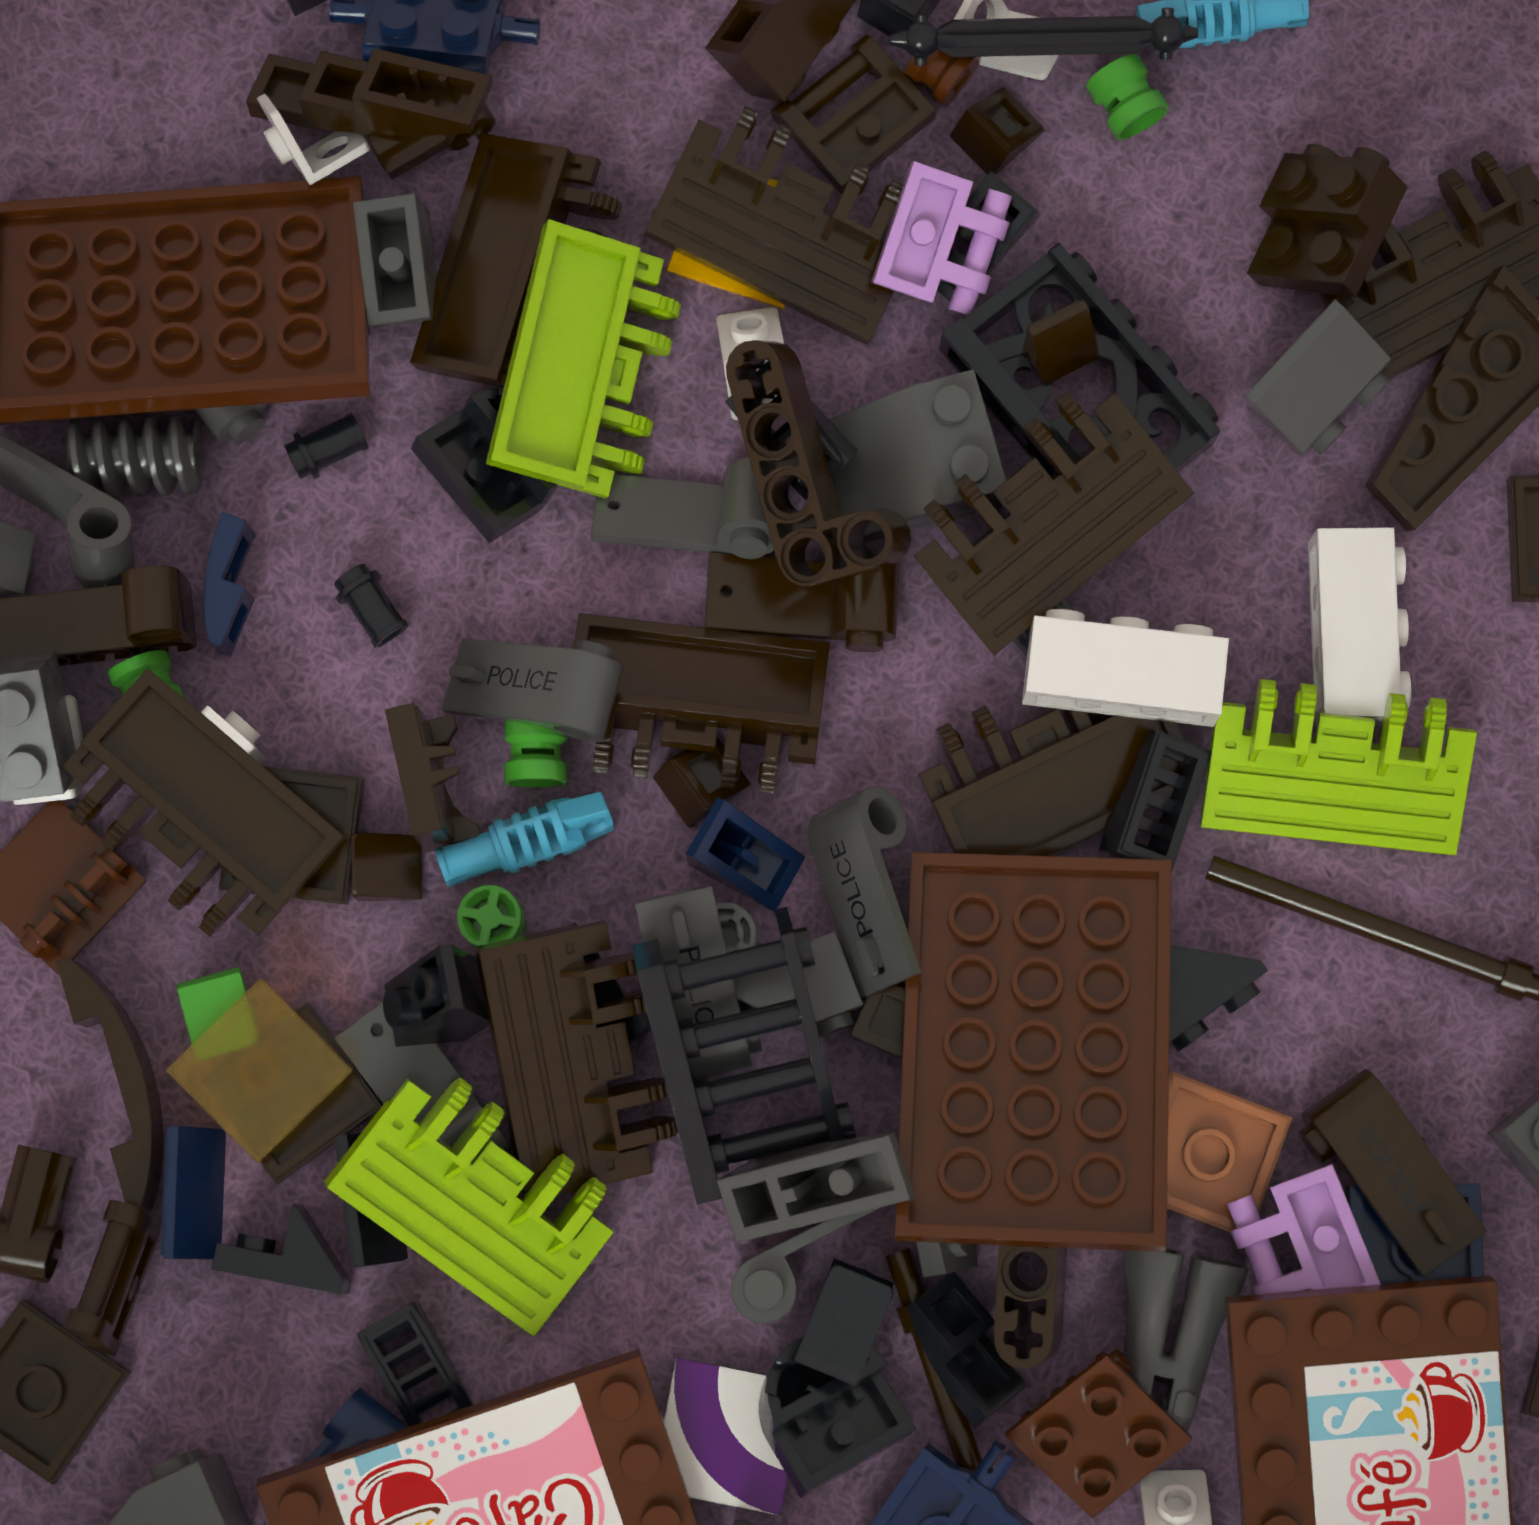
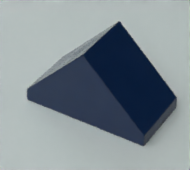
[686,797,805,912]

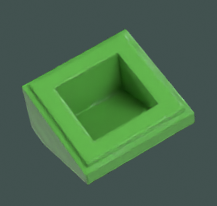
[177,967,259,1060]

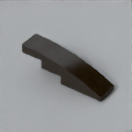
[246,48,493,136]

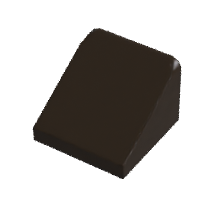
[950,87,1045,175]
[1023,300,1098,384]
[653,737,751,828]
[352,833,422,901]

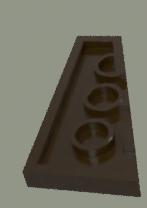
[1365,265,1539,531]

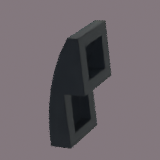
[907,1272,1027,1429]

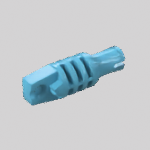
[1135,0,1309,49]
[434,792,614,888]

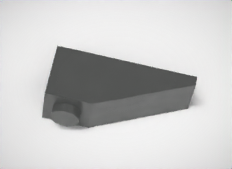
[716,1132,915,1243]

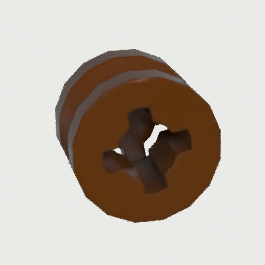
[905,50,981,107]

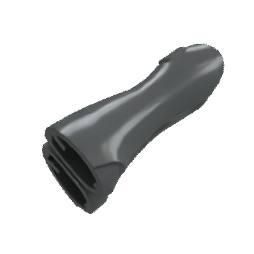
[1123,1248,1248,1432]

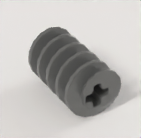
[67,415,204,497]

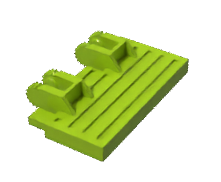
[486,219,681,499]
[1200,679,1477,855]
[324,1077,614,1337]

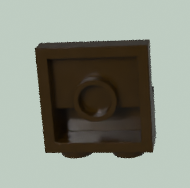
[1247,144,1407,297]

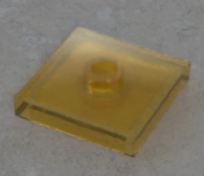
[166,978,353,1163]

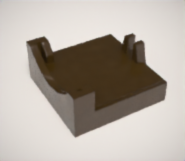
[385,703,481,853]

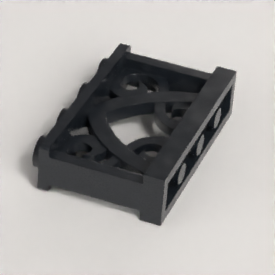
[939,243,1220,479]

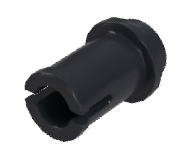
[284,413,369,480]
[334,563,409,648]

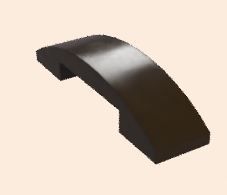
[56,957,164,1211]

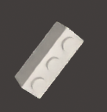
[1308,528,1411,727]
[1022,609,1229,727]

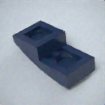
[204,511,255,657]

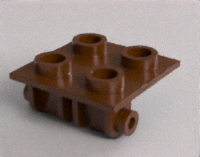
[0,800,148,975]
[1005,1349,1192,1518]

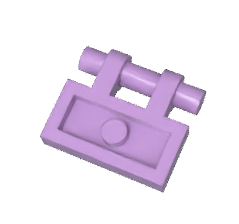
[871,161,1012,316]
[1227,1164,1380,1295]

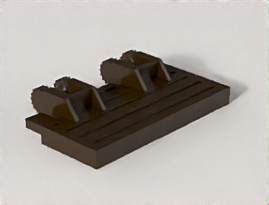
[644,106,903,345]
[410,133,622,388]
[1318,150,1539,379]
[914,392,1195,656]
[573,613,830,793]
[62,668,345,937]
[918,706,1203,856]
[475,920,678,1197]

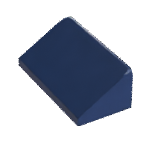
[161,1126,226,1259]

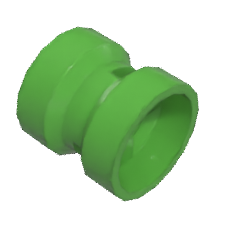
[1086,53,1170,141]
[504,720,568,788]

